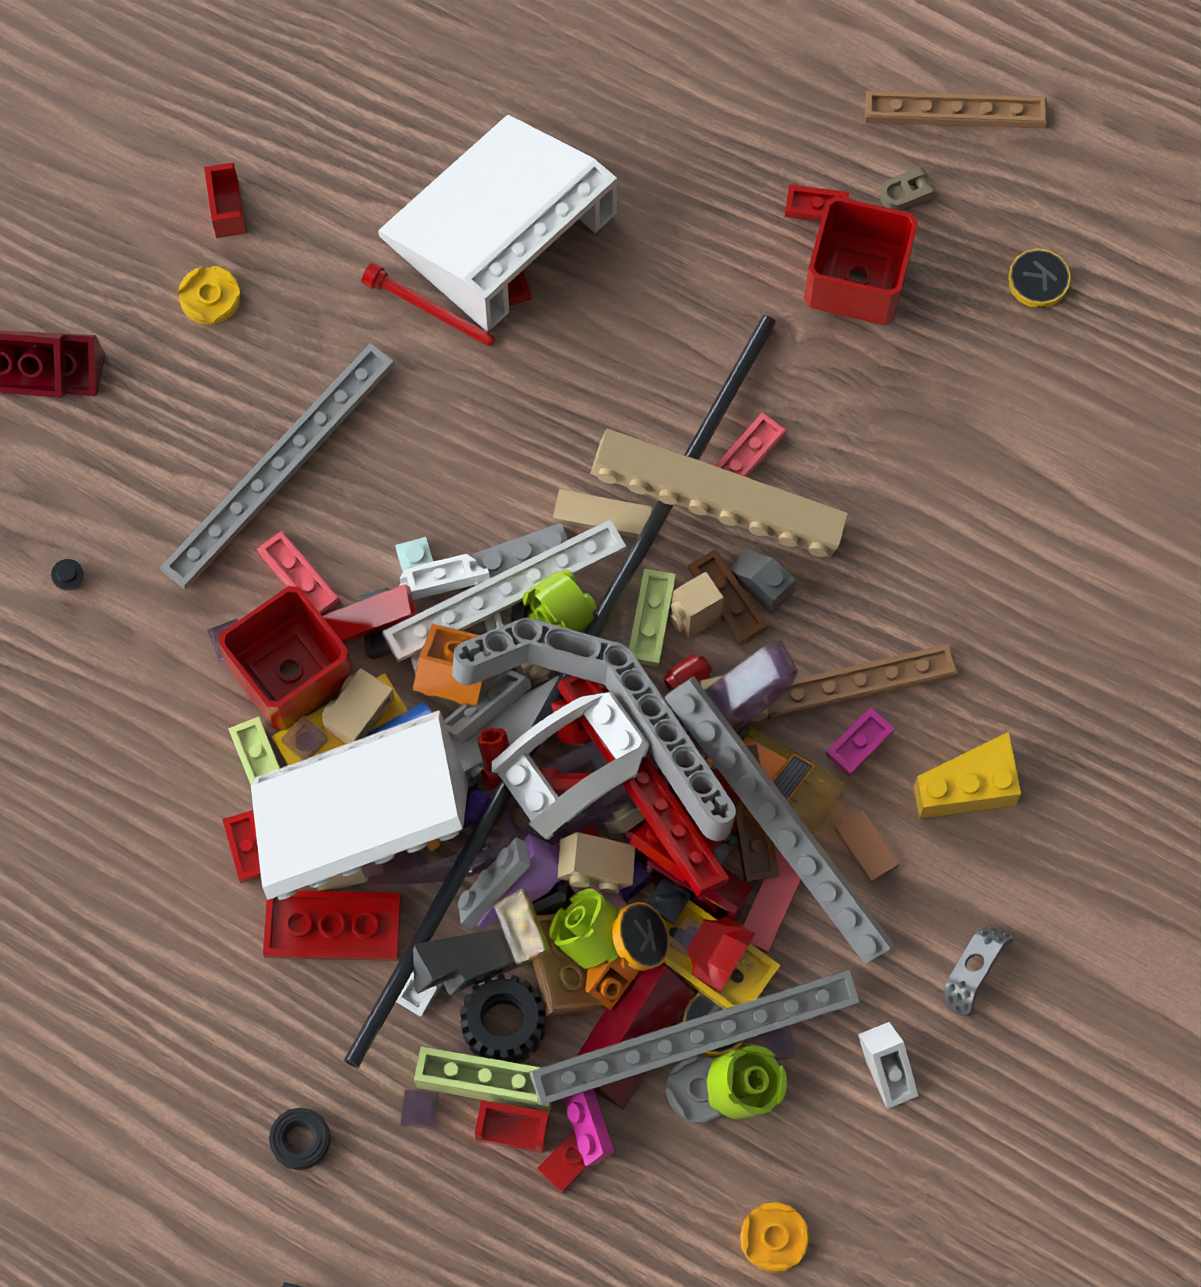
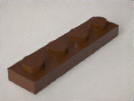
[727,744,779,882]

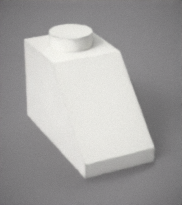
[858,1022,919,1109]

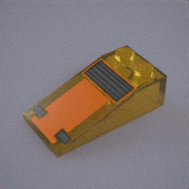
[705,721,846,835]

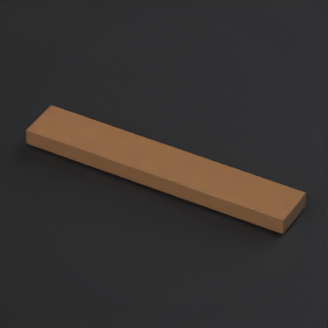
[865,91,1047,128]
[768,644,958,720]

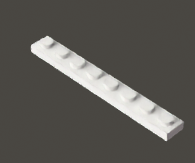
[383,519,626,662]

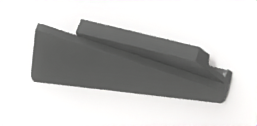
[413,924,532,995]

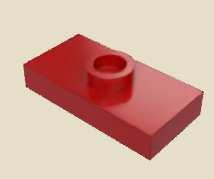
[537,1130,587,1194]

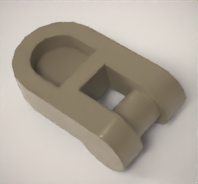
[880,167,938,210]

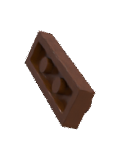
[688,549,768,646]

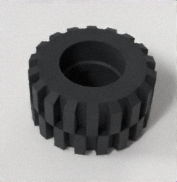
[460,974,546,1063]

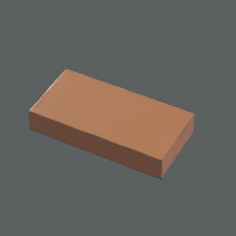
[834,810,899,884]

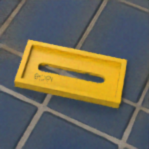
[662,900,780,1009]

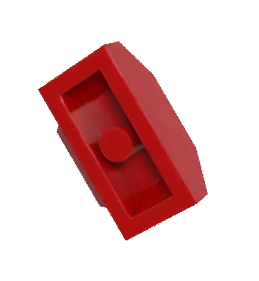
[686,917,755,993]

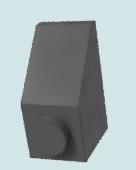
[728,549,796,614]

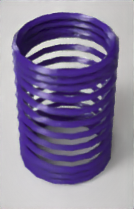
[464,790,490,825]

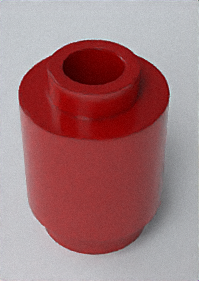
[663,654,713,692]

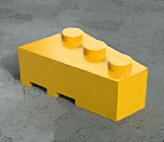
[913,732,1021,819]

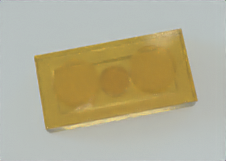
[493,889,551,966]

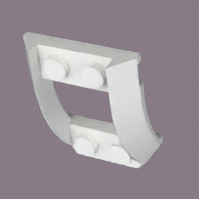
[399,554,503,675]
[492,692,650,840]

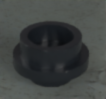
[51,559,84,590]

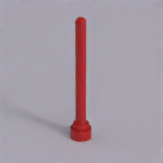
[361,262,495,346]

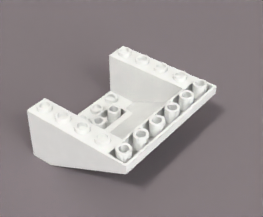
[378,115,617,332]
[251,710,468,900]

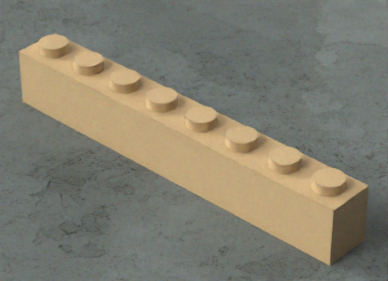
[590,428,848,558]

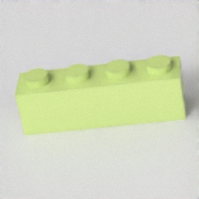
[414,1047,552,1112]

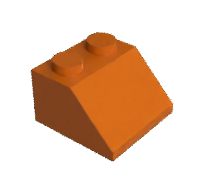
[413,624,485,706]

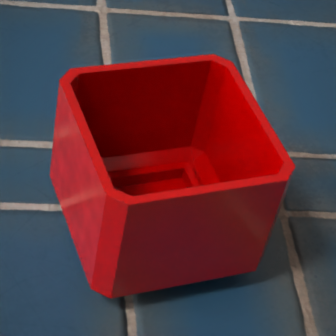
[804,196,918,326]
[219,586,353,730]

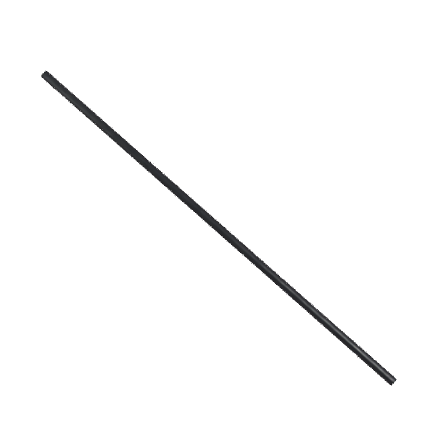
[344,315,776,1069]

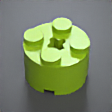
[523,568,597,632]
[549,889,619,969]
[707,1045,787,1120]

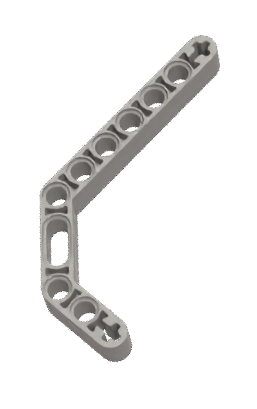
[452,618,736,841]

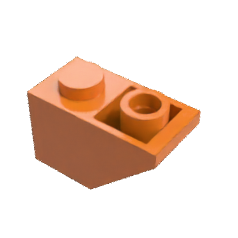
[585,956,640,1010]

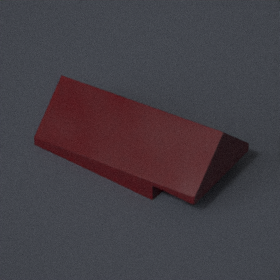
[0,330,106,398]
[625,819,753,922]
[577,965,694,1110]

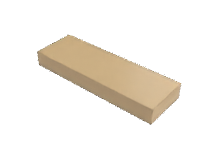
[553,489,652,538]

